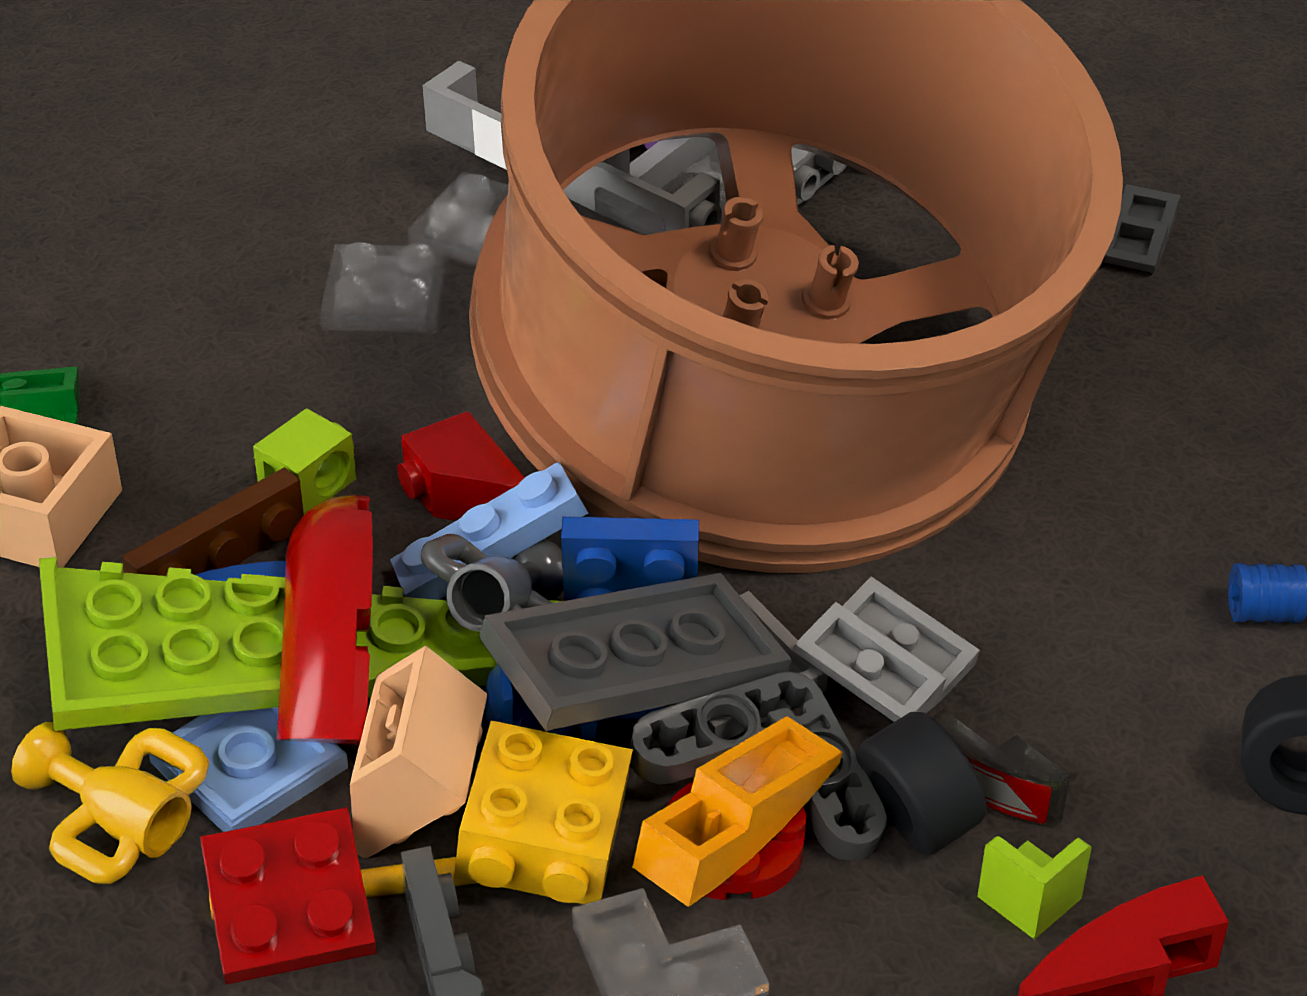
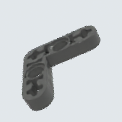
[629,672,887,861]

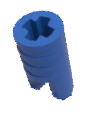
[1228,563,1307,624]

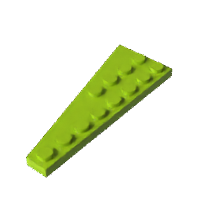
[39,557,562,731]

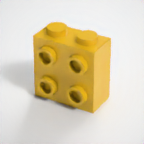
[454,721,633,907]

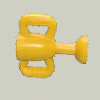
[11,722,209,884]

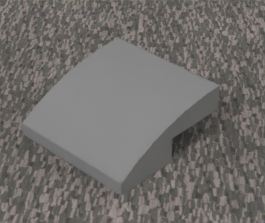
[793,576,980,722]

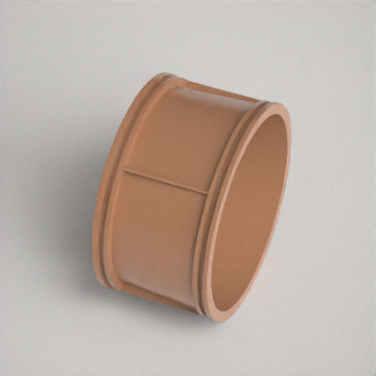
[469,0,1123,573]

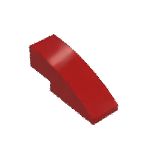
[1018,875,1229,996]

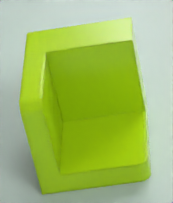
[977,836,1092,940]

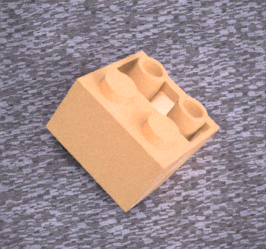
[350,646,487,858]

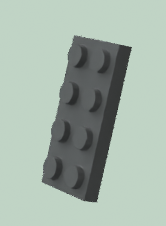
[479,573,792,731]

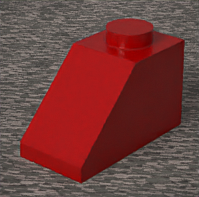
[397,411,525,521]

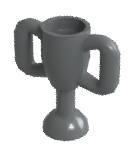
[421,534,564,631]

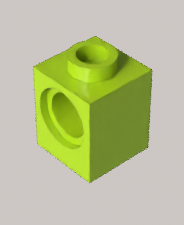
[253,408,356,515]

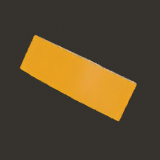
[632,716,843,907]

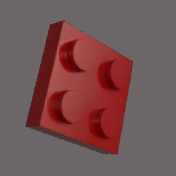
[200,807,377,985]

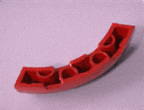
[276,495,373,745]

